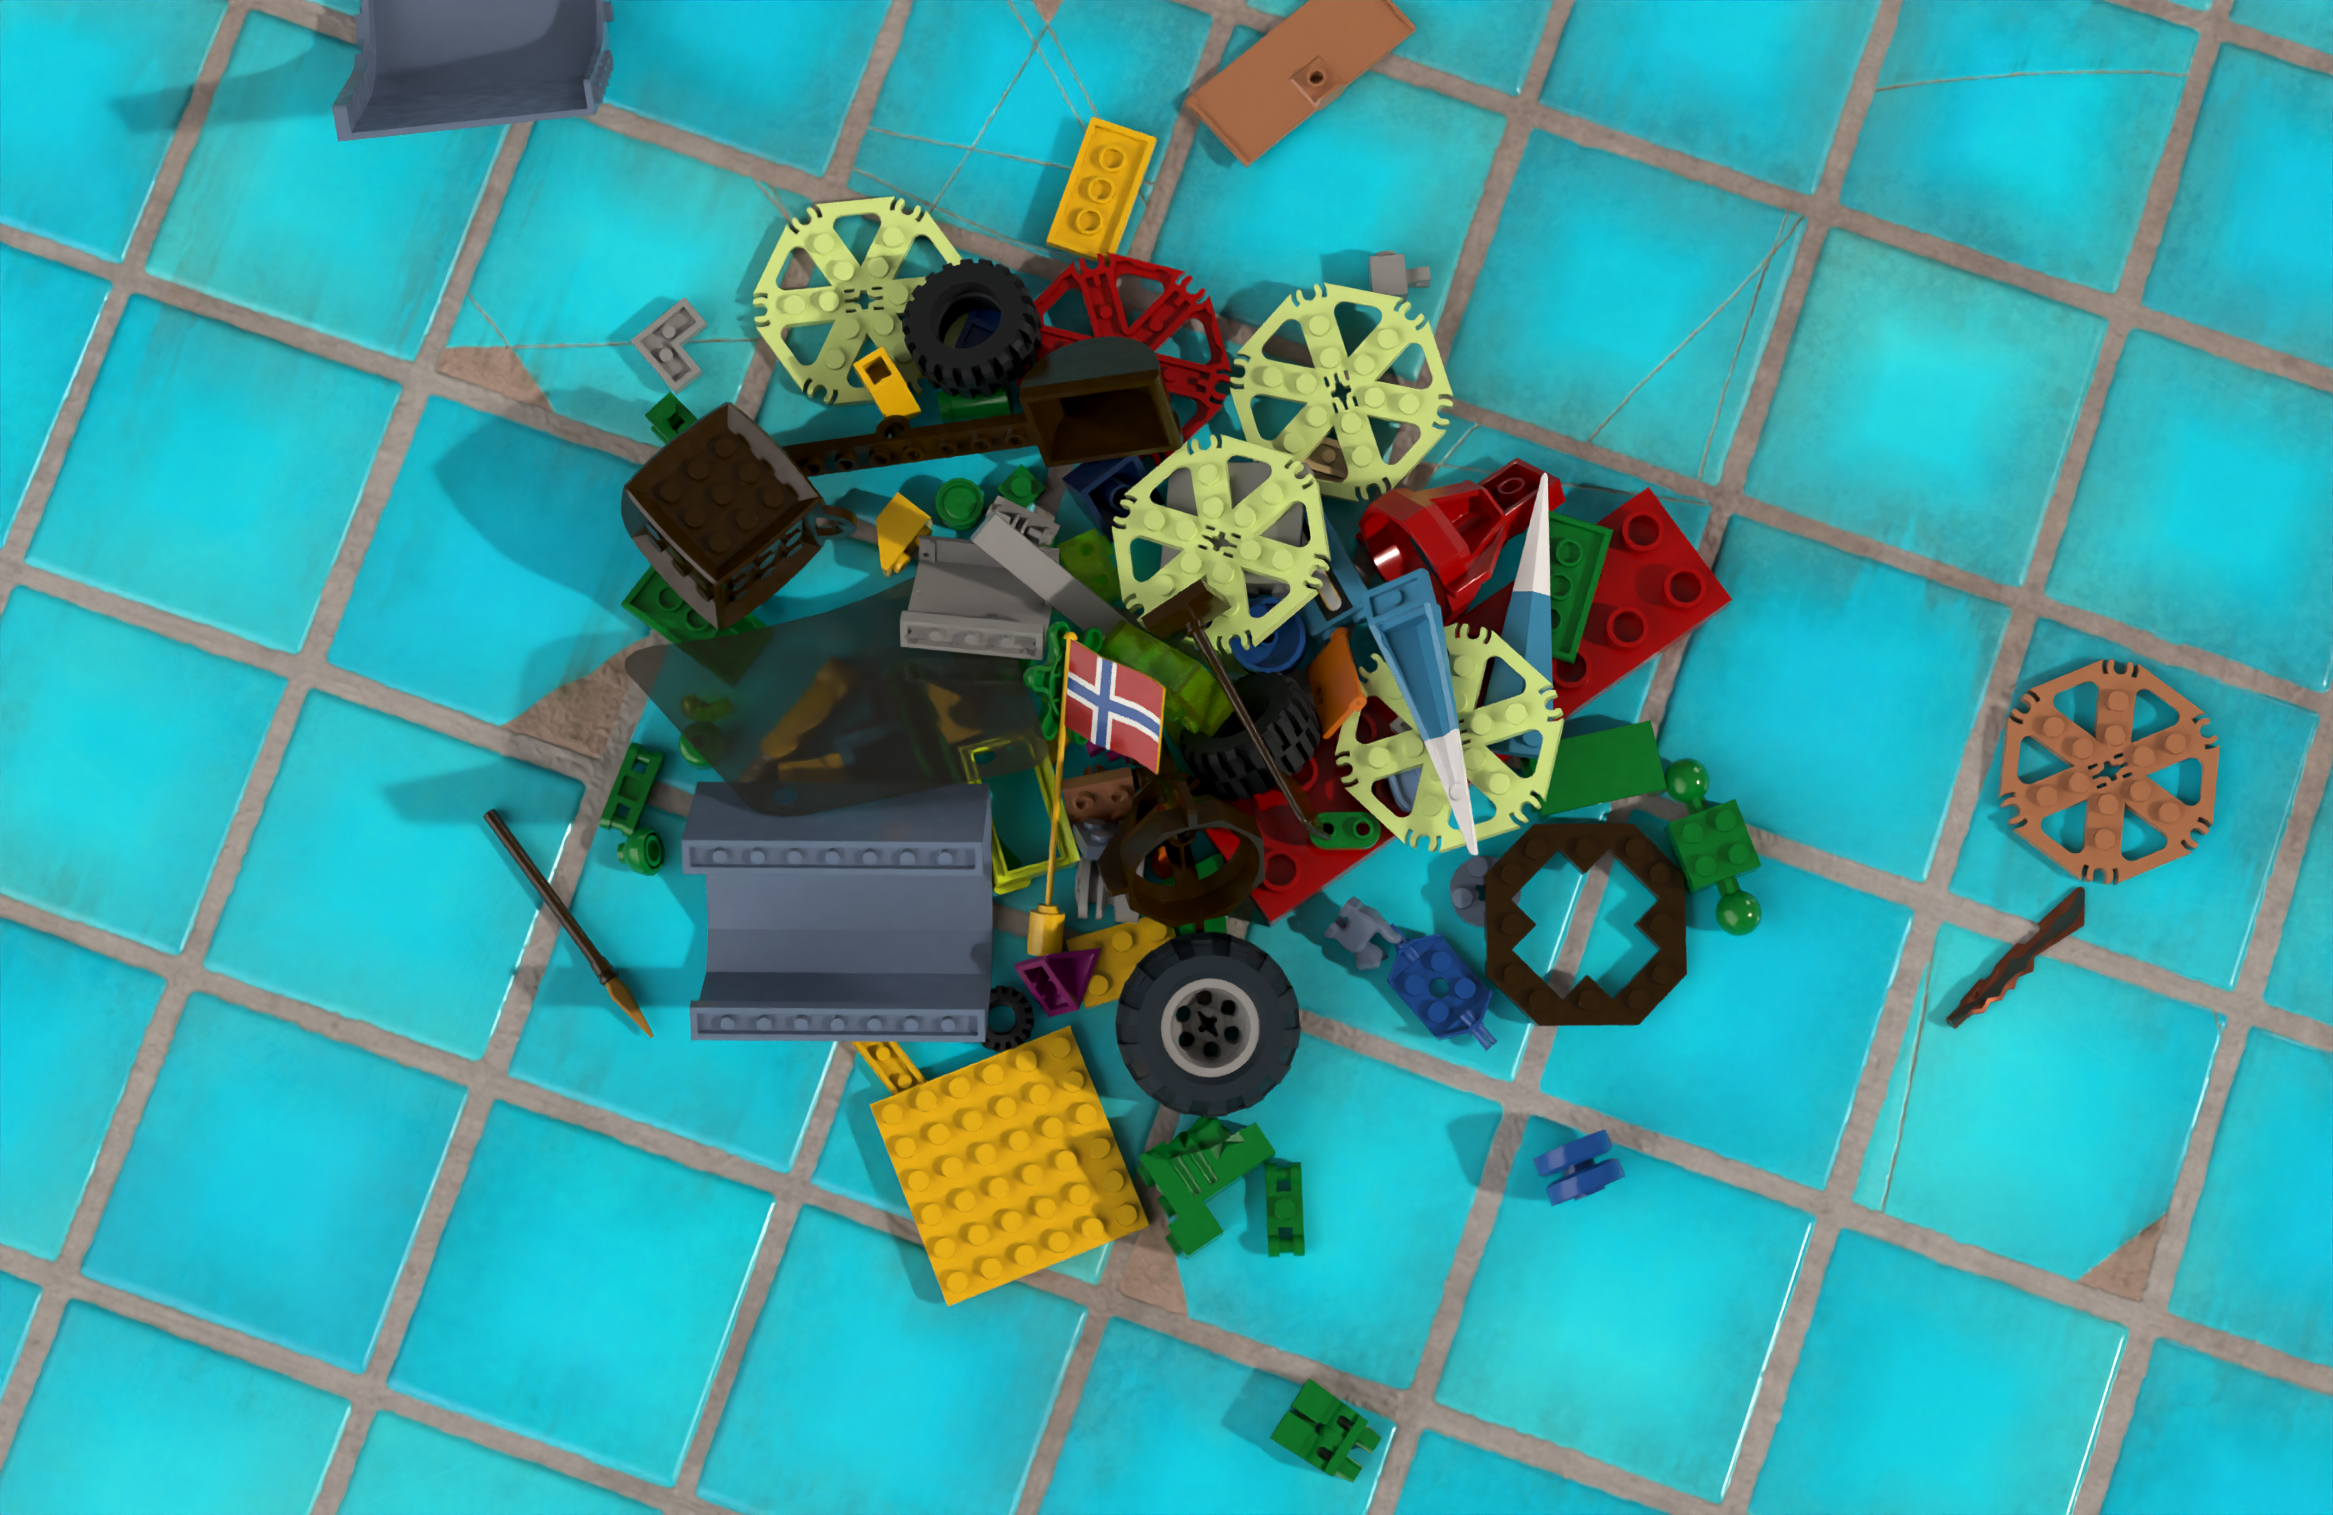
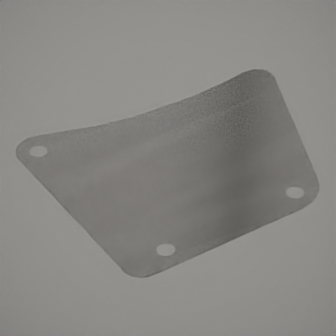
[625,577,1049,817]

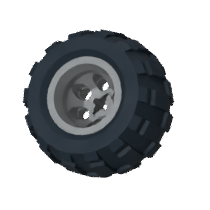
[1115,931,1301,1118]

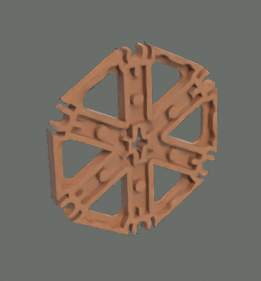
[1998,659,2220,885]

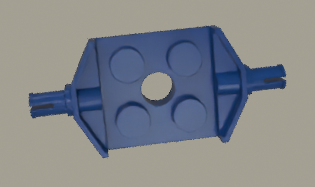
[1387,923,1497,1051]

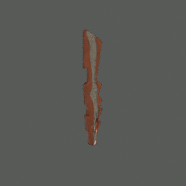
[1946,887,2085,1029]

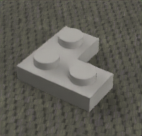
[631,297,708,395]

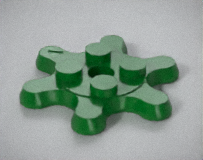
[1023,621,1103,745]

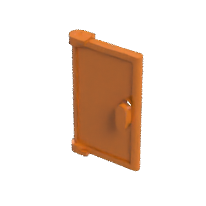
[1306,627,1367,739]

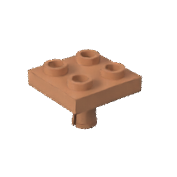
[1062,764,1135,831]

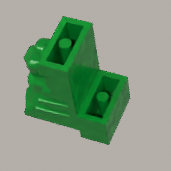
[1137,1116,1276,1259]

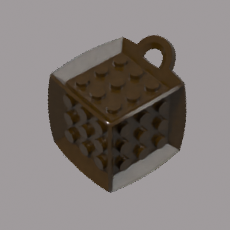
[621,402,857,630]

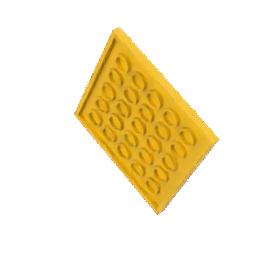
[869,1026,1150,1307]

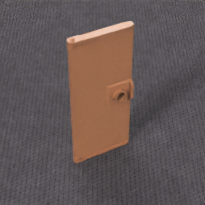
[1184,0,1416,168]

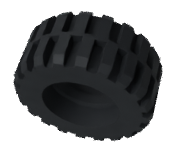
[902,258,1042,399]
[1179,671,1321,801]

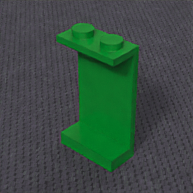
[1519,720,1667,821]

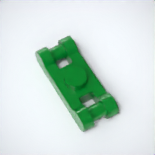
[599,742,666,837]
[1265,1162,1305,1257]

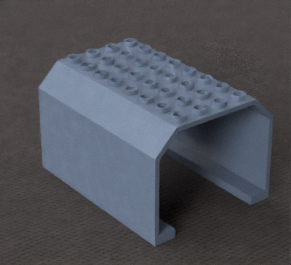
[681,782,993,1042]

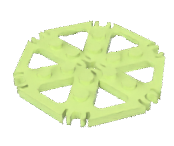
[753,196,970,407]
[1229,283,1454,503]
[1112,434,1331,654]
[1335,623,1565,853]

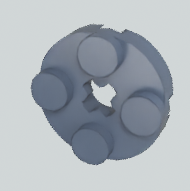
[1449,856,1521,928]

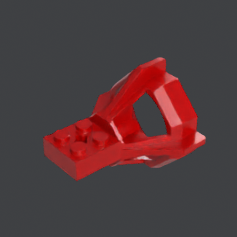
[1355,457,1566,627]

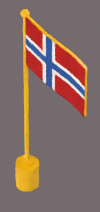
[1027,632,1166,956]

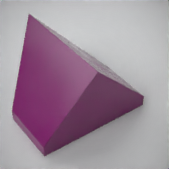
[1014,948,1101,1017]

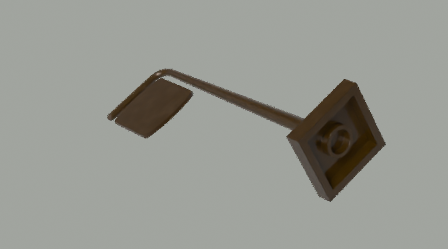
[1141,579,1331,841]

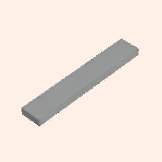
[970,511,1151,667]

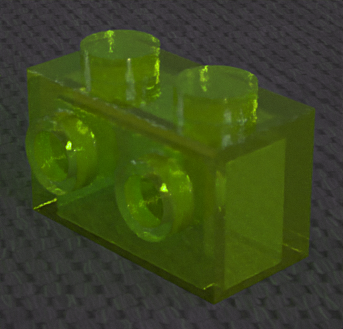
[1057,528,1122,605]

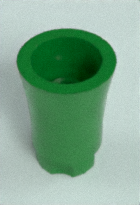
[938,387,1014,423]

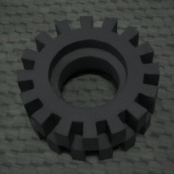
[980,985,1034,1052]

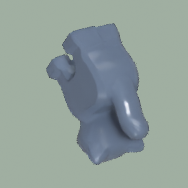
[1324,896,1401,971]

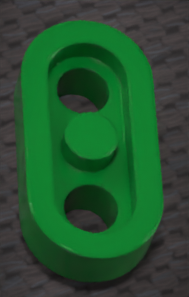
[1308,812,1381,850]

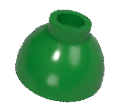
[617,826,664,876]

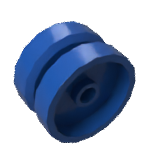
[1230,597,1307,676]
[1532,1129,1625,1206]

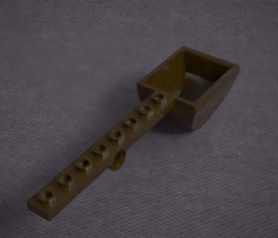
[781,336,1183,477]

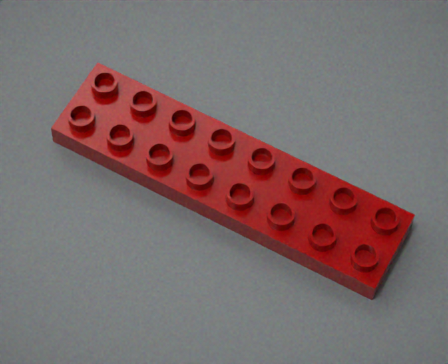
[1201,487,1732,927]

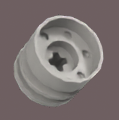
[1075,854,1145,924]

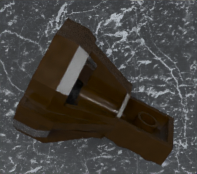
[1097,732,1265,933]

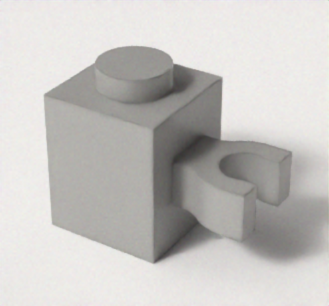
[1368,250,1431,304]

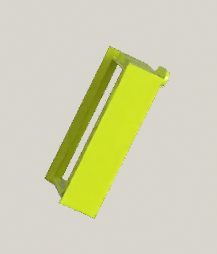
[953,727,1080,895]

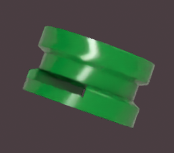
[935,478,985,532]

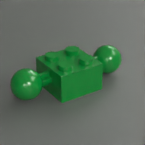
[1664,758,1762,936]

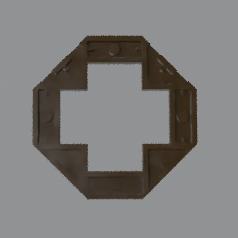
[1483,824,1687,1026]

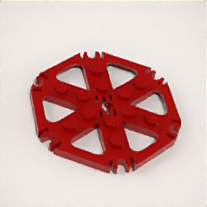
[1016,252,1231,467]

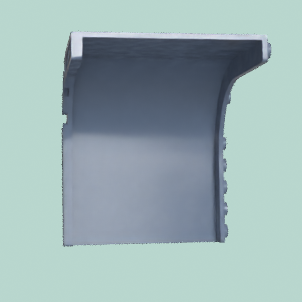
[332,0,614,142]

